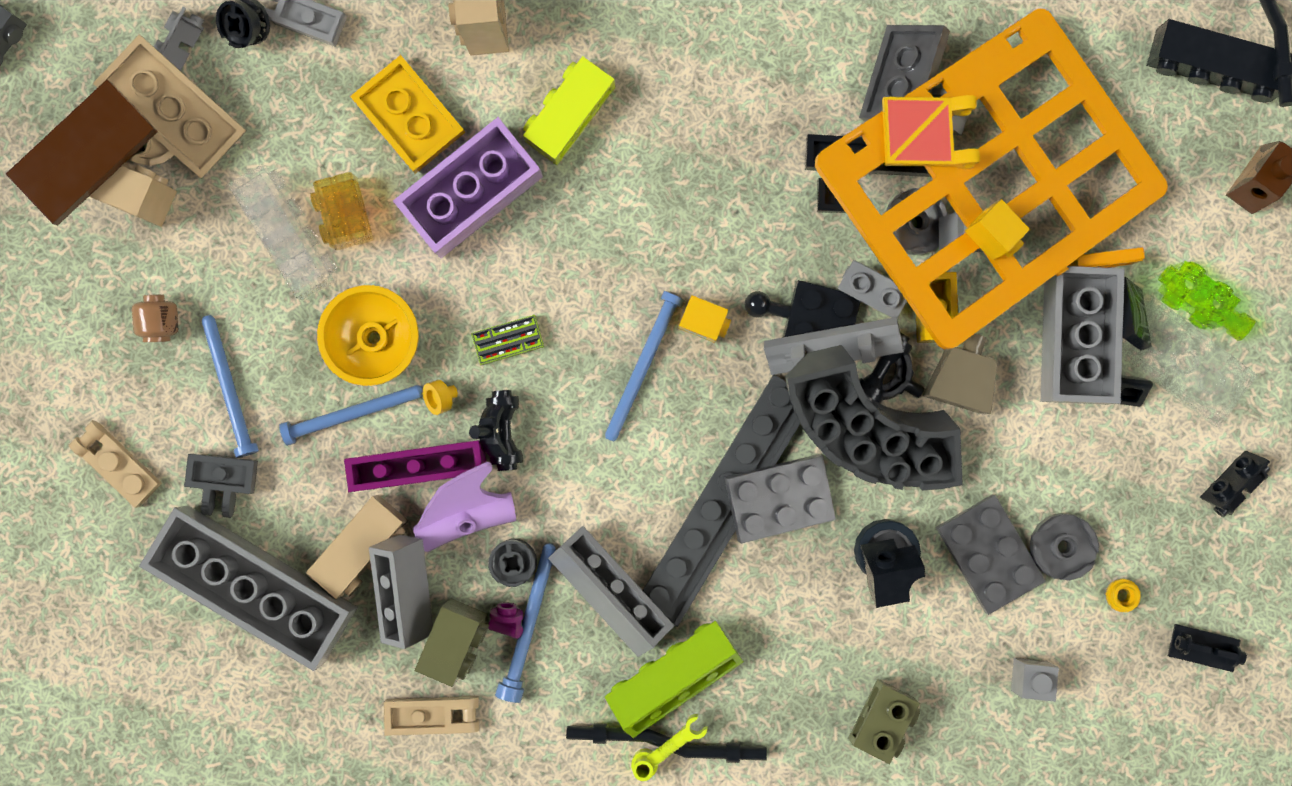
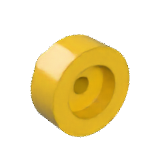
[423,380,458,415]

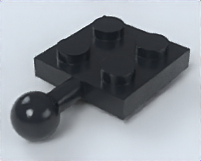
[745,280,861,351]

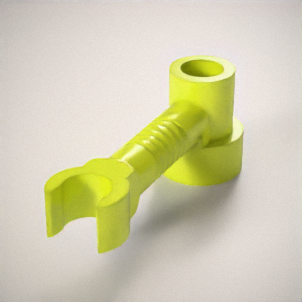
[631,714,708,781]

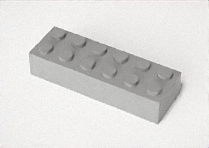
[139,505,358,671]

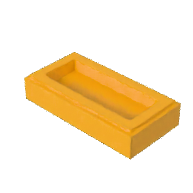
[1068,247,1145,268]

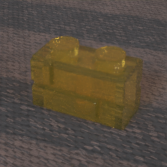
[310,172,374,250]

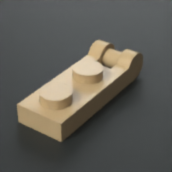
[69,420,162,508]
[384,695,480,736]

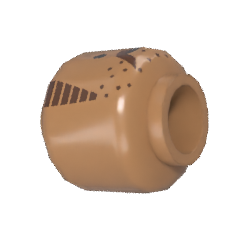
[132,294,179,342]

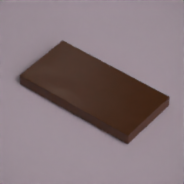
[6,79,158,226]

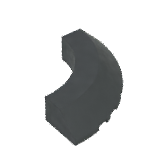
[785,345,963,491]

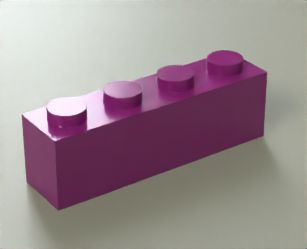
[344,440,487,493]

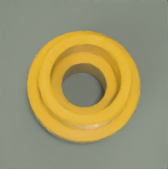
[1106,579,1141,612]

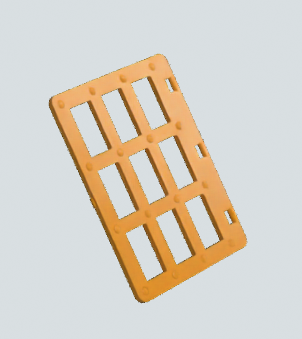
[815,8,1168,350]

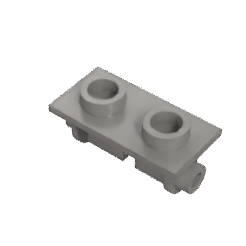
[154,7,204,71]
[837,260,907,318]

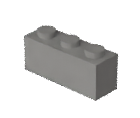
[369,535,433,649]

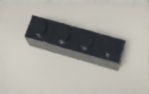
[1146,19,1292,103]

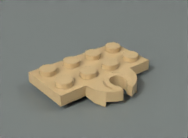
[92,34,247,179]

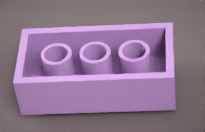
[393,117,543,258]

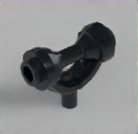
[859,332,925,404]
[469,390,523,471]

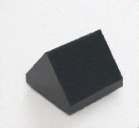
[1121,375,1153,407]

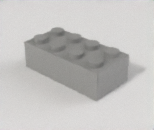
[1040,266,1125,405]

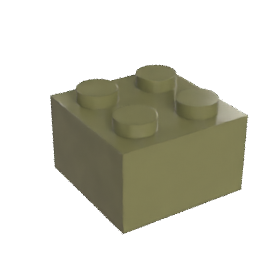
[414,598,490,687]

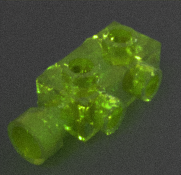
[1157,261,1256,341]

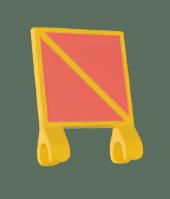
[882,95,980,169]

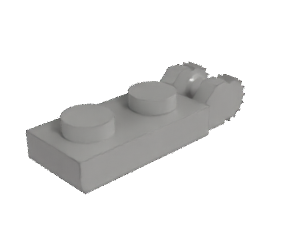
[256,0,347,47]

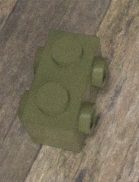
[848,679,920,765]

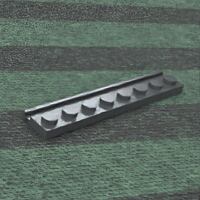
[642,375,800,627]

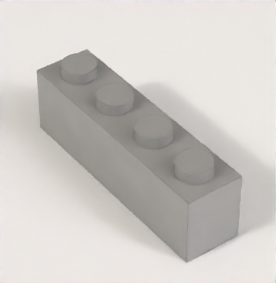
[548,526,674,657]

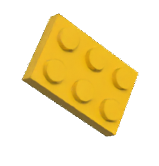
[350,55,465,174]

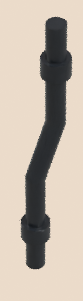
[1259,0,1292,107]
[566,723,767,763]

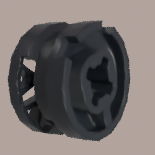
[216,0,270,48]

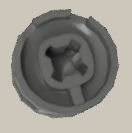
[488,539,537,587]

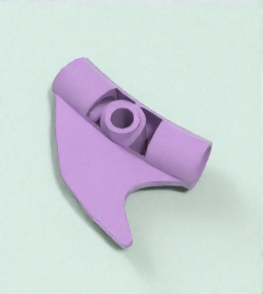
[413,462,516,552]

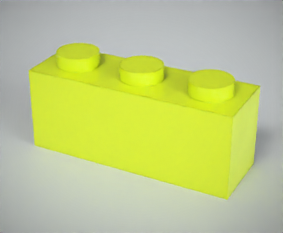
[523,56,615,165]

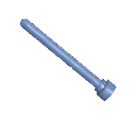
[495,543,556,703]

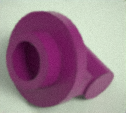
[488,602,523,639]

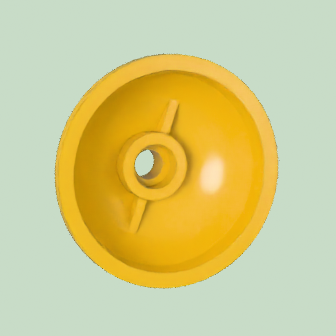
[317,285,419,386]

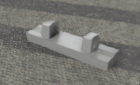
[764,317,904,375]

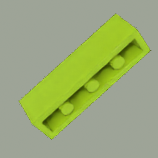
[604,620,744,738]

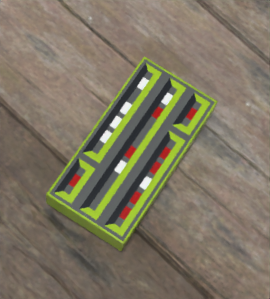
[471,315,544,365]

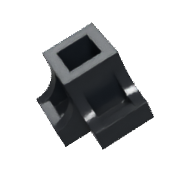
[860,538,925,608]

